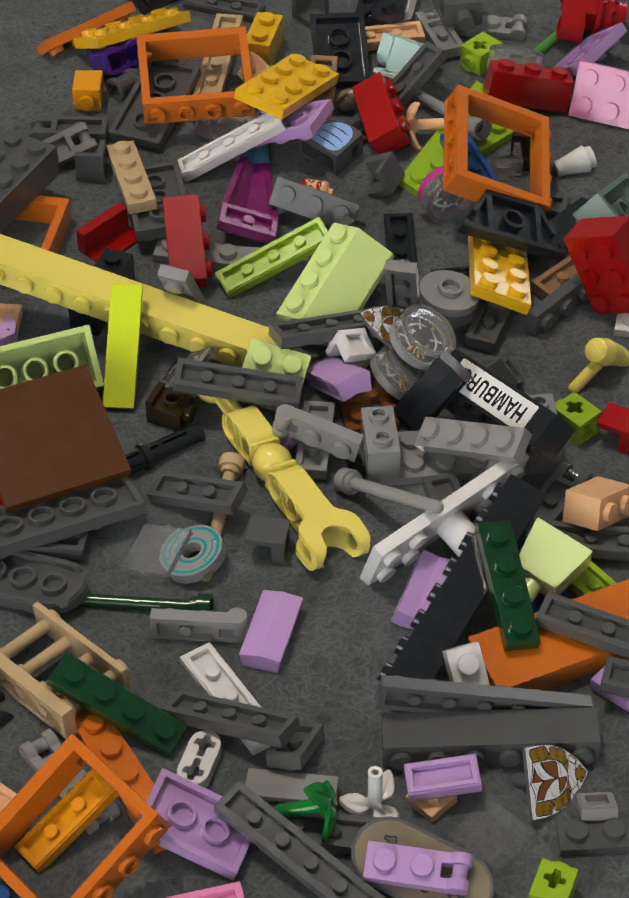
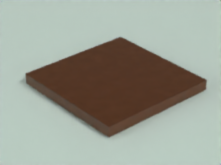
[0,364,131,513]

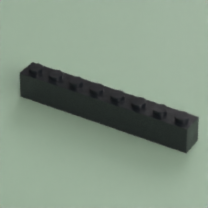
[377,474,546,681]

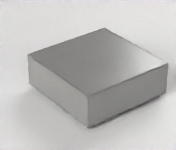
[576,792,618,821]

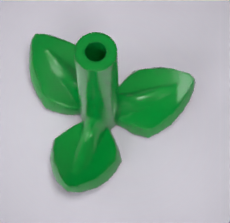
[275,780,338,842]

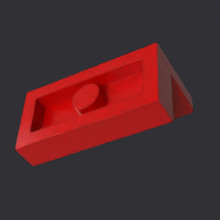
[76,203,139,262]

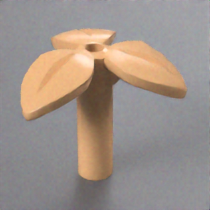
[406,102,444,151]

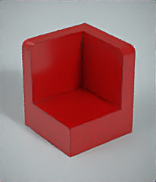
[597,402,629,454]

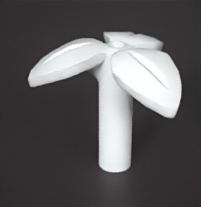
[339,766,399,818]

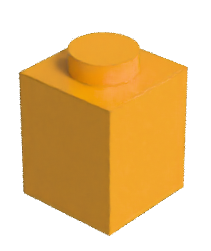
[72,70,104,111]

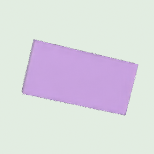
[404,753,482,802]

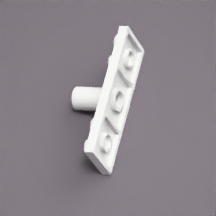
[360,453,529,586]

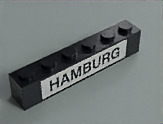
[448,346,576,462]

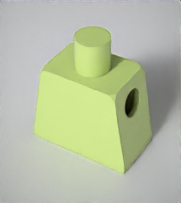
[519,517,593,603]

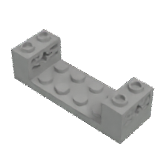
[361,393,562,486]

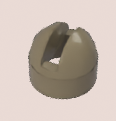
[335,88,358,112]

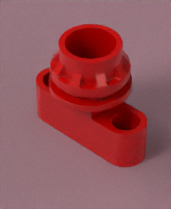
[555,0,628,44]

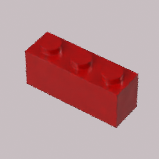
[482,59,575,113]
[352,71,411,154]
[163,195,212,288]

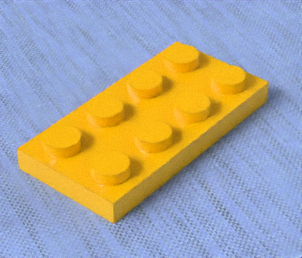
[73,7,191,49]
[234,54,339,120]
[468,236,532,315]

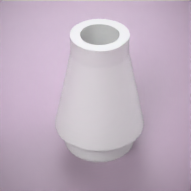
[552,145,597,177]

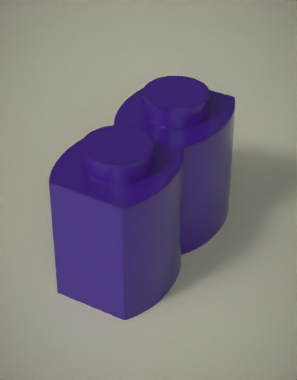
[88,37,139,75]

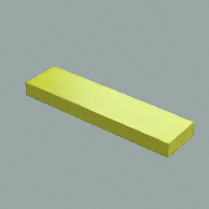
[103,283,143,409]

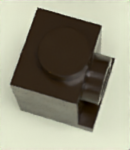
[145,381,197,431]

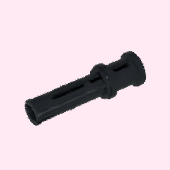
[124,422,206,477]

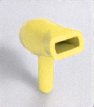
[568,338,629,394]

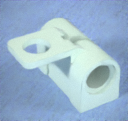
[374,32,423,79]

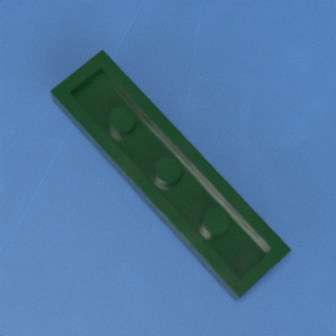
[475,520,541,651]
[46,652,188,758]

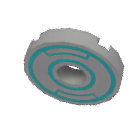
[160,524,227,584]

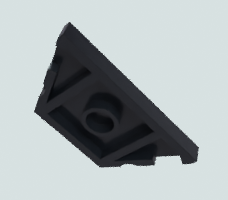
[458,189,568,262]

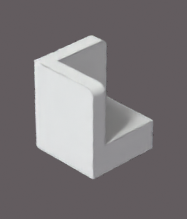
[325,328,376,369]

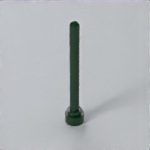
[77,593,214,611]

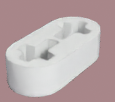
[177,730,222,788]

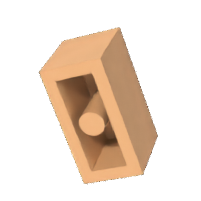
[562,476,629,531]

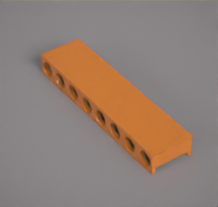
[468,579,629,691]

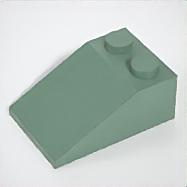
[572,172,629,223]

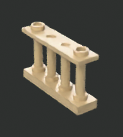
[0,601,131,739]

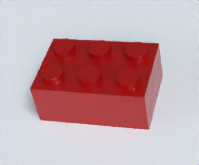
[563,216,629,314]

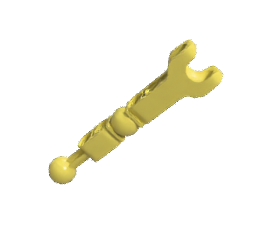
[196,394,370,571]

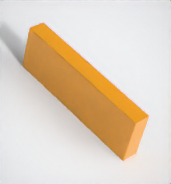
[14,768,120,873]

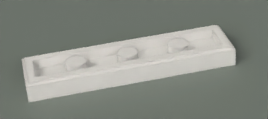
[177,113,286,183]
[180,642,271,756]

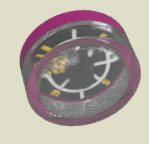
[418,166,477,224]

